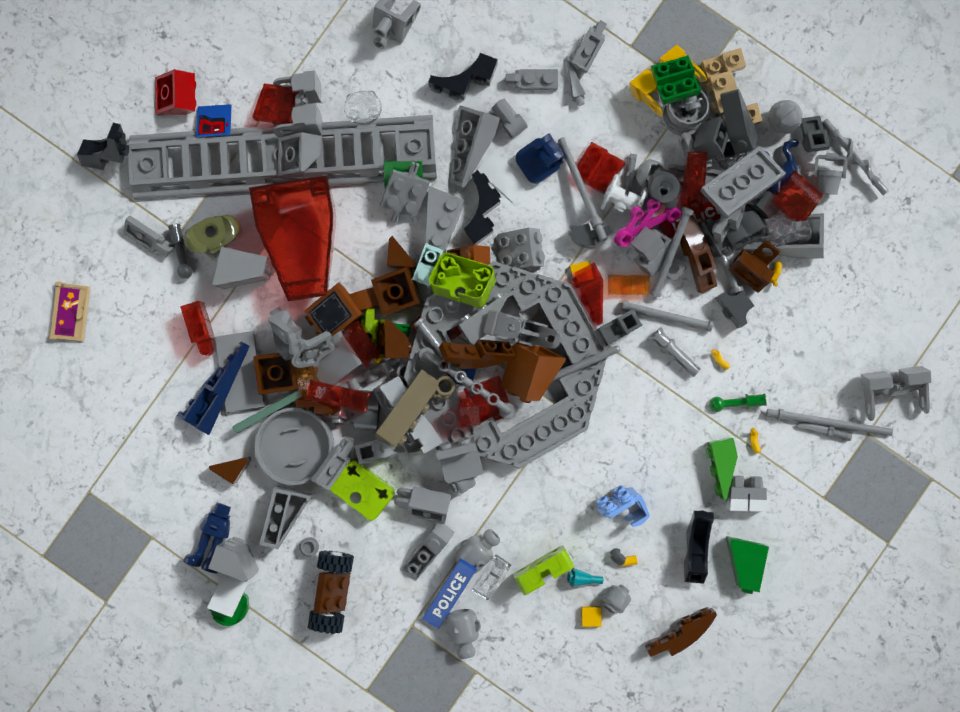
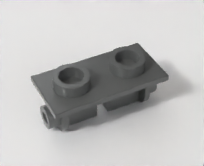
[699,217,729,258]

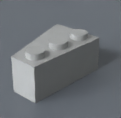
[425,186,465,253]
[259,485,312,549]

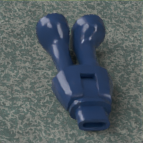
[183,502,231,574]

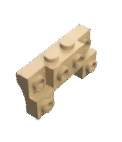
[701,48,763,125]

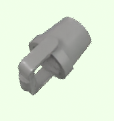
[813,153,848,195]

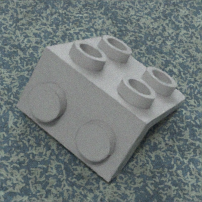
[496,227,545,269]
[436,437,483,483]

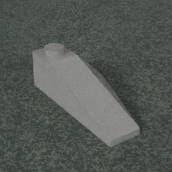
[450,105,500,188]
[744,213,824,259]

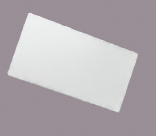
[477,151,530,202]
[207,574,249,617]

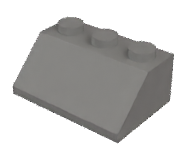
[208,537,259,582]

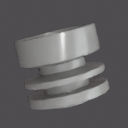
[663,90,709,136]

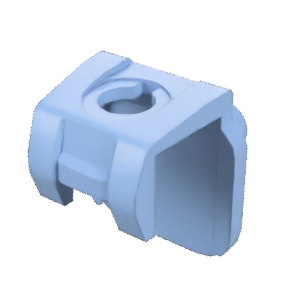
[597,485,650,527]

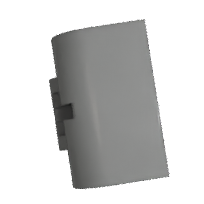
[634,233,687,281]

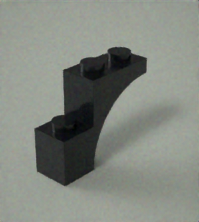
[428,53,498,100]
[77,123,129,170]
[464,170,501,245]
[684,510,714,584]

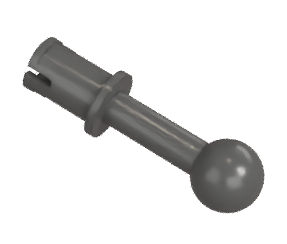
[168,223,193,279]

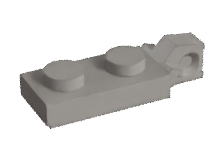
[569,20,607,74]
[506,69,558,90]
[122,216,174,257]
[311,438,355,491]

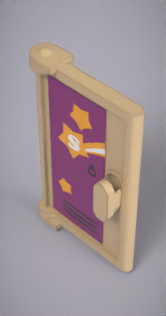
[48,281,90,342]

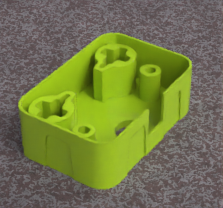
[429,253,496,308]
[330,459,395,520]
[513,545,575,596]

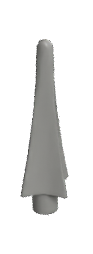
[566,56,586,106]

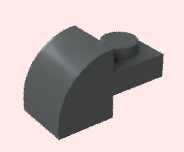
[800,116,830,153]
[747,191,785,224]
[569,223,611,248]
[597,309,643,346]

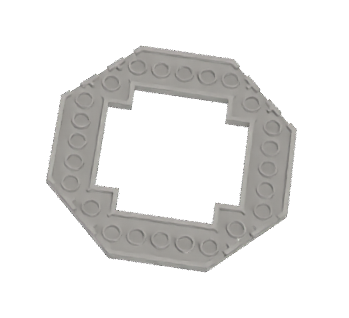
[404,261,608,468]

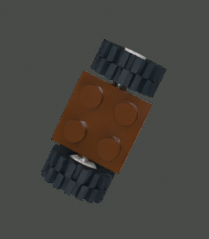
[307,550,354,634]

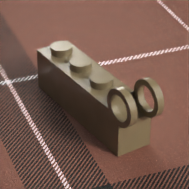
[375,370,455,450]

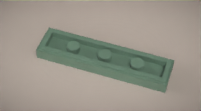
[232,390,306,433]

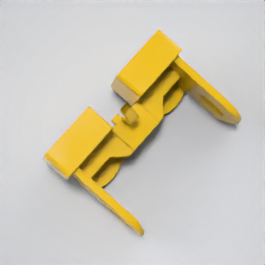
[629,45,707,117]

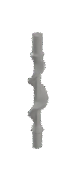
[822,119,889,195]

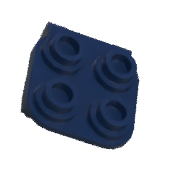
[516,133,566,184]

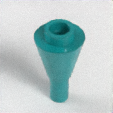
[567,568,604,587]

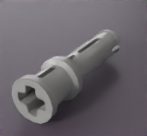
[649,327,701,377]

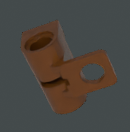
[728,241,780,293]

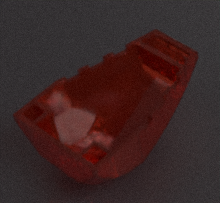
[249,175,337,302]

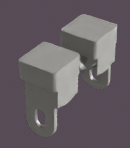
[273,70,322,137]
[483,310,561,349]
[861,366,932,421]

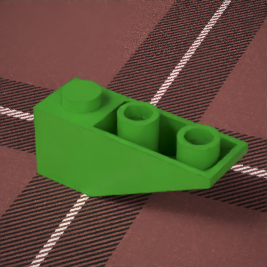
[706,437,738,500]

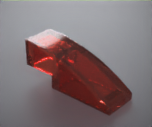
[306,380,371,412]

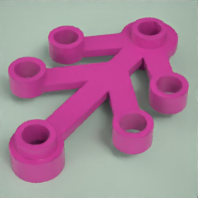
[614,198,681,247]

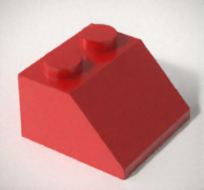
[155,69,197,115]

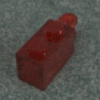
[180,301,215,356]

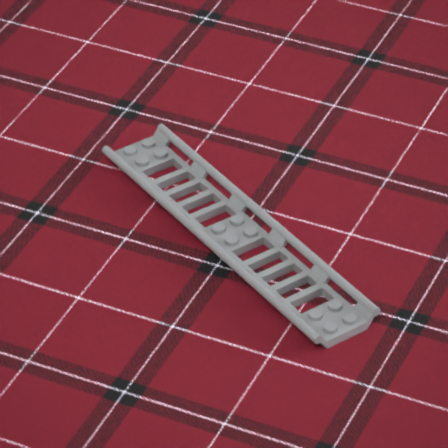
[127,115,437,199]

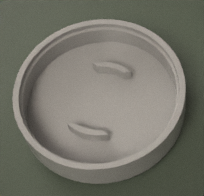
[255,407,334,485]

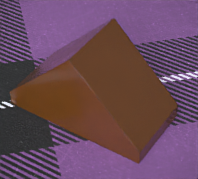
[387,236,417,269]
[209,456,251,484]

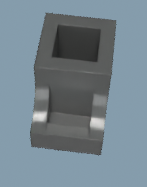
[715,291,754,329]

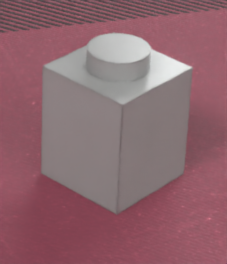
[630,226,665,262]

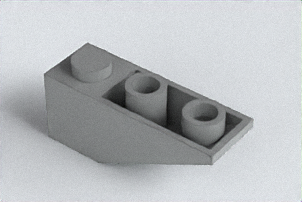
[457,292,509,344]
[354,439,406,465]
[402,523,455,580]

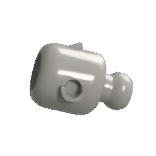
[455,529,500,574]
[446,609,481,659]

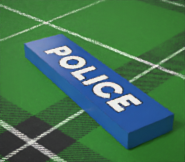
[423,558,477,629]

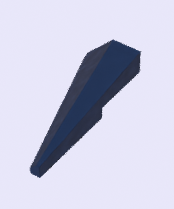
[177,341,250,435]

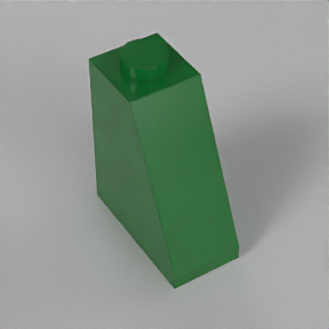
[726,536,769,594]

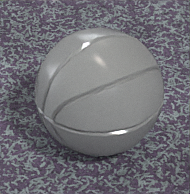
[768,100,803,134]

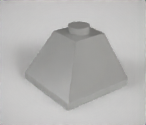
[278,132,321,177]

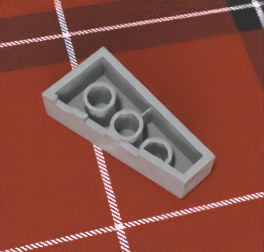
[372,376,443,457]

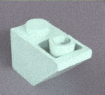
[412,243,444,286]

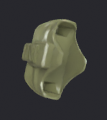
[184,214,242,255]

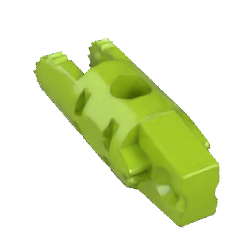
[360,309,378,357]

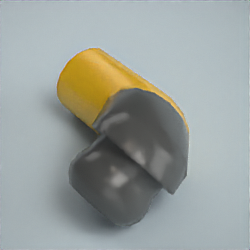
[610,548,638,567]

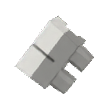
[726,476,767,512]

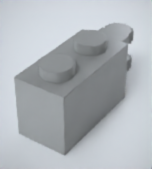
[394,487,451,524]

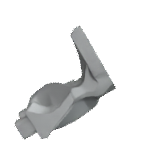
[268,307,335,368]

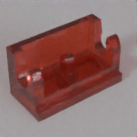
[342,321,380,368]

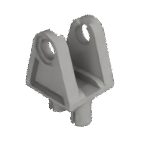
[372,0,421,49]

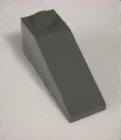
[720,89,759,154]

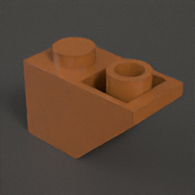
[447,245,490,265]

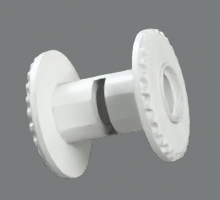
[600,174,648,219]

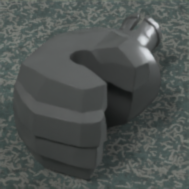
[648,168,680,209]

